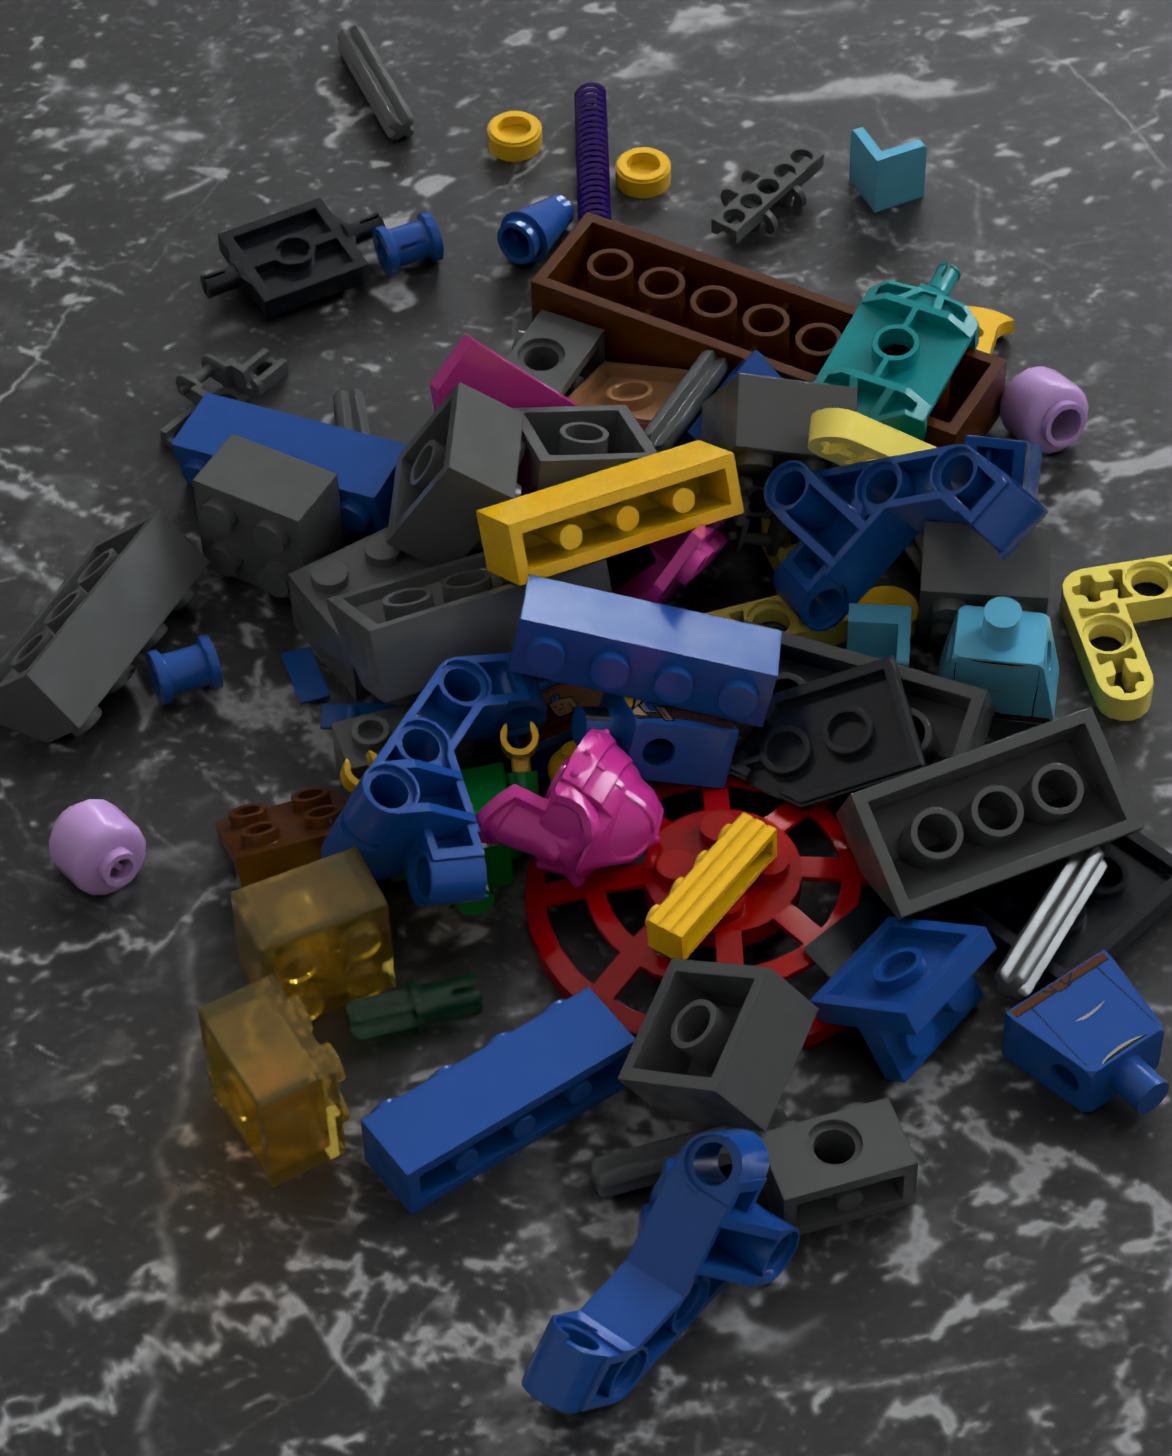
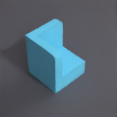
[849,127,927,213]
[846,603,912,667]

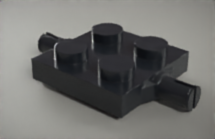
[200,198,385,319]

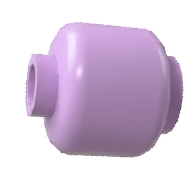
[999,366,1089,454]
[49,799,146,895]

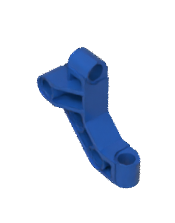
[763,444,1048,632]
[321,652,548,907]
[521,1128,800,1413]

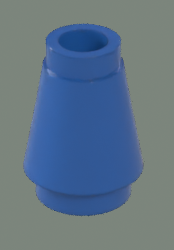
[497,194,574,264]

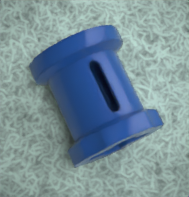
[372,211,444,276]
[146,634,224,706]

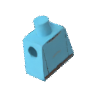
[938,596,1059,724]

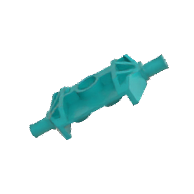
[814,262,979,441]

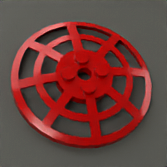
[525,751,920,1049]

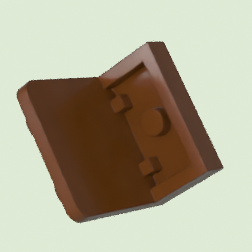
[215,787,379,932]

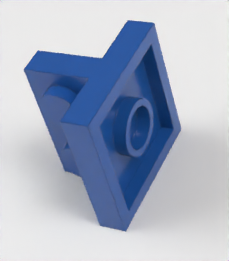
[809,917,996,1083]

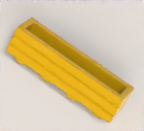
[645,812,777,960]

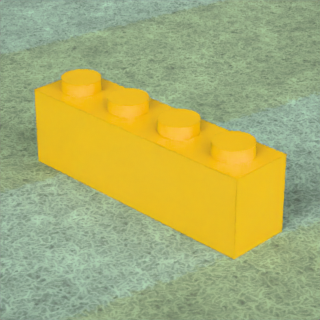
[476,440,744,586]

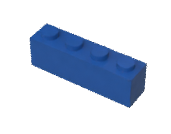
[171,392,408,534]
[508,574,782,727]
[360,987,635,1215]

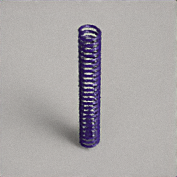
[574,82,611,223]

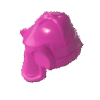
[476,728,664,889]

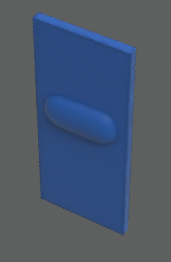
[281,646,331,705]
[320,703,397,729]

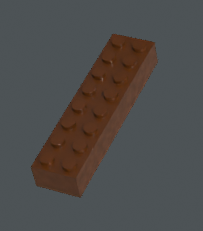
[531,212,1007,447]

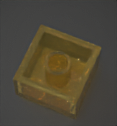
[230,846,396,1033]
[198,974,350,1187]

